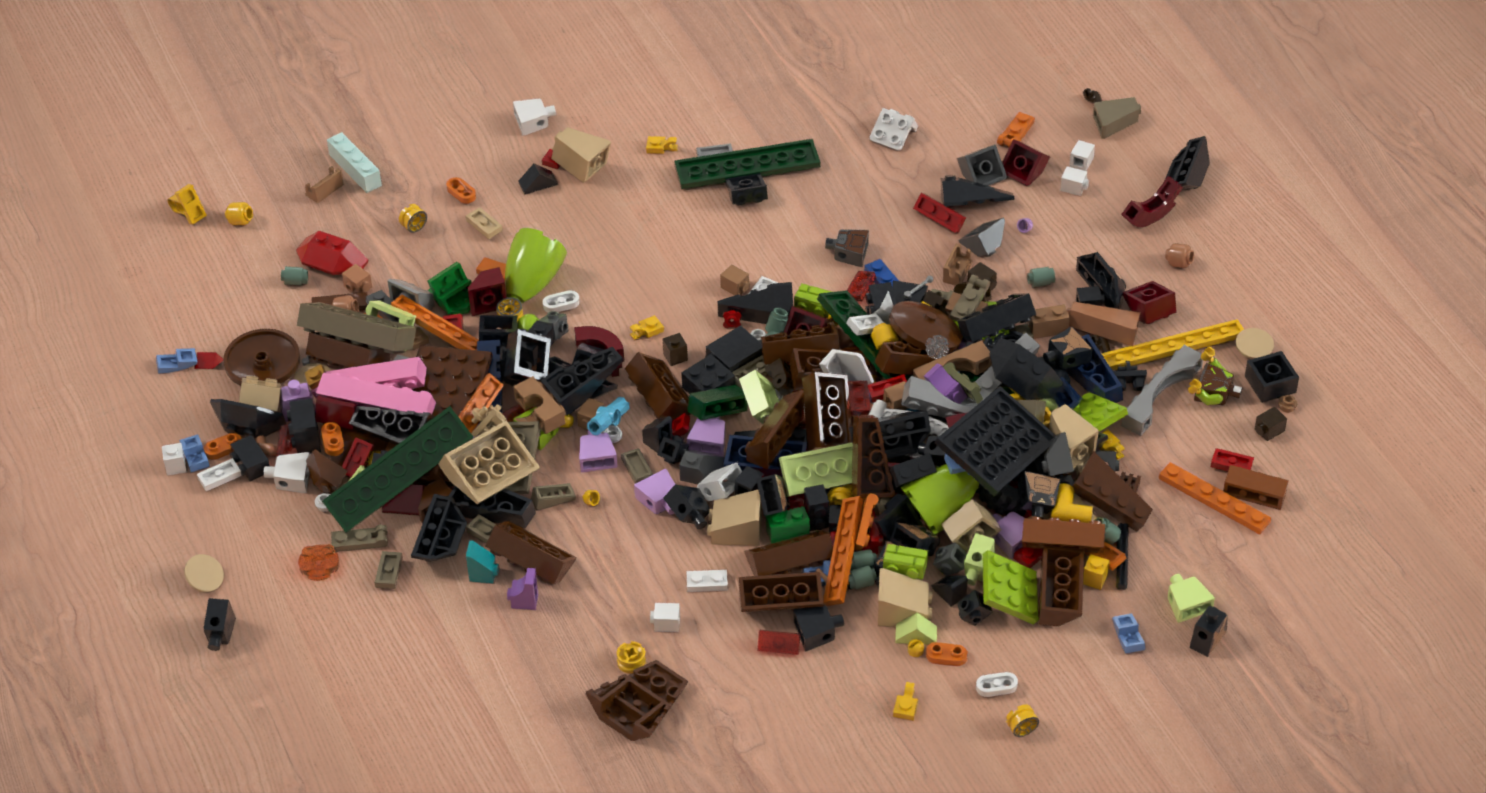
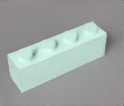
[327,132,382,193]

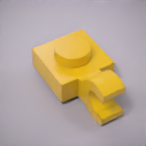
[646,136,678,154]
[630,315,664,340]
[1100,430,1125,460]
[893,682,918,721]

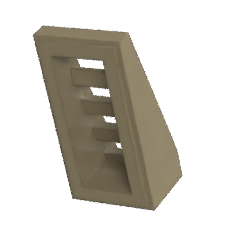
[531,483,576,510]

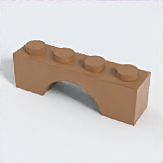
[913,340,992,380]

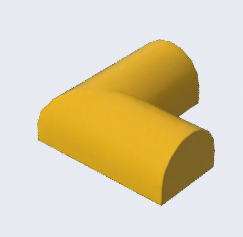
[1051,483,1093,523]

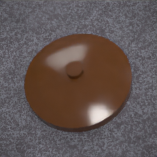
[889,301,962,354]
[223,329,300,386]

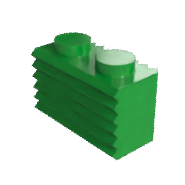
[766,506,810,543]

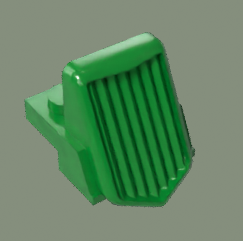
[427,262,472,315]

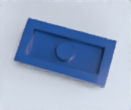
[864,259,899,289]

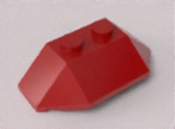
[296,231,368,275]

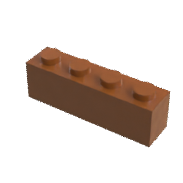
[1022,516,1105,553]

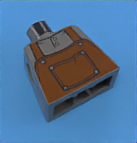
[825,229,869,267]

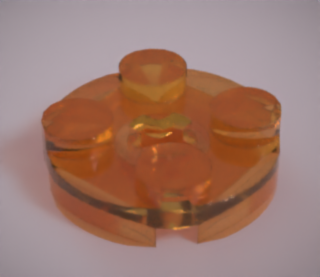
[298,544,340,581]

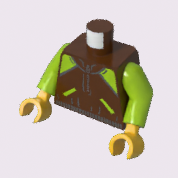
[1188,347,1243,406]

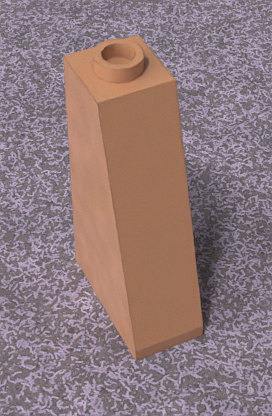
[1067,301,1140,346]

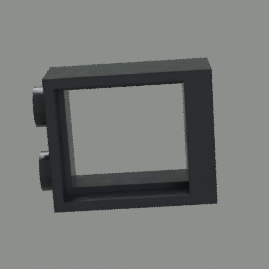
[479,315,517,348]
[504,329,551,384]

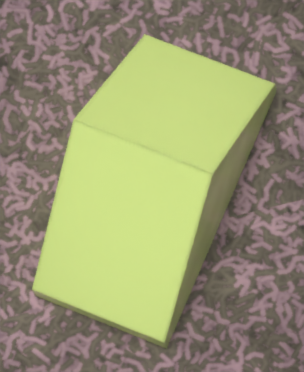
[895,613,937,645]

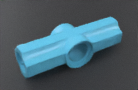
[587,397,630,435]

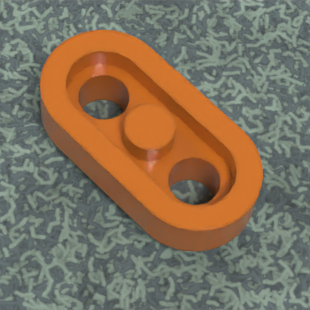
[446,177,476,204]
[321,422,344,456]
[204,433,241,460]
[926,642,968,666]

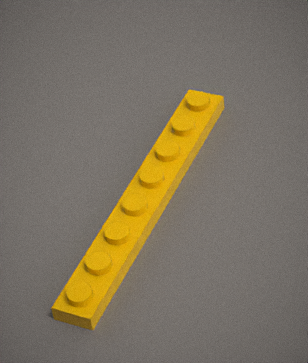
[1101,319,1244,371]

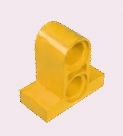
[167,184,207,225]

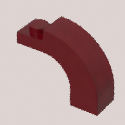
[1121,176,1183,227]
[574,326,625,377]

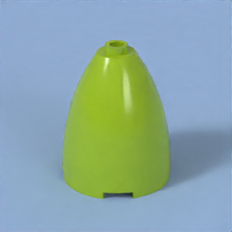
[505,228,567,304]
[900,464,980,535]

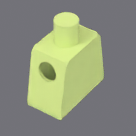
[964,533,995,586]
[1168,574,1215,623]

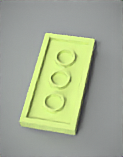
[779,443,853,497]

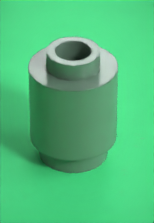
[281,266,308,286]
[1027,267,1055,287]
[765,308,788,333]
[1094,517,1121,544]
[850,549,877,570]
[848,565,877,590]

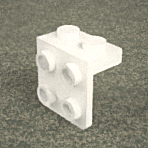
[870,108,918,151]
[819,349,874,385]

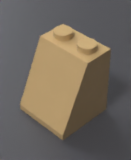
[552,127,611,183]
[1048,404,1099,476]
[707,490,762,546]
[878,568,932,627]

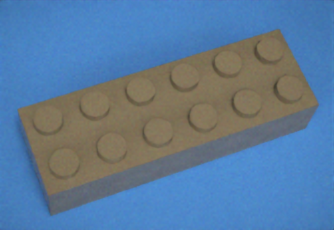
[297,302,416,354]

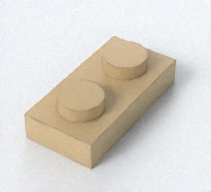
[466,207,503,239]

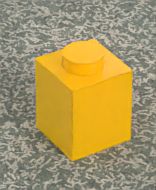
[1083,554,1110,590]

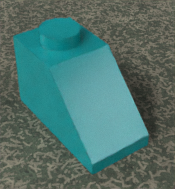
[466,541,499,584]

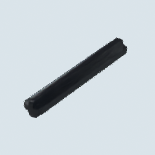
[1116,523,1129,590]

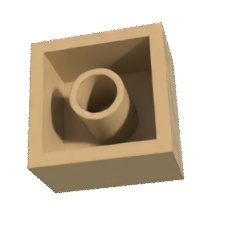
[239,375,281,411]
[941,499,1002,552]

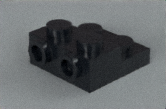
[725,173,768,205]
[874,493,923,543]

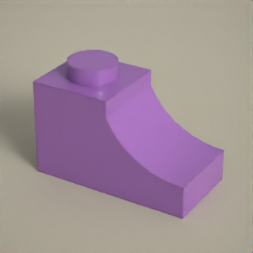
[924,363,968,404]
[507,568,538,610]

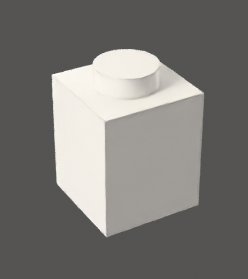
[1070,140,1095,171]
[1060,166,1089,196]
[162,443,187,476]
[650,603,680,632]

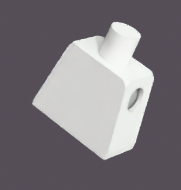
[513,99,556,136]
[264,452,310,493]
[697,463,742,501]

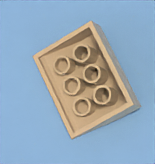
[438,420,540,504]

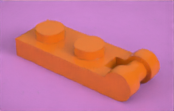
[997,112,1035,148]
[854,494,878,551]

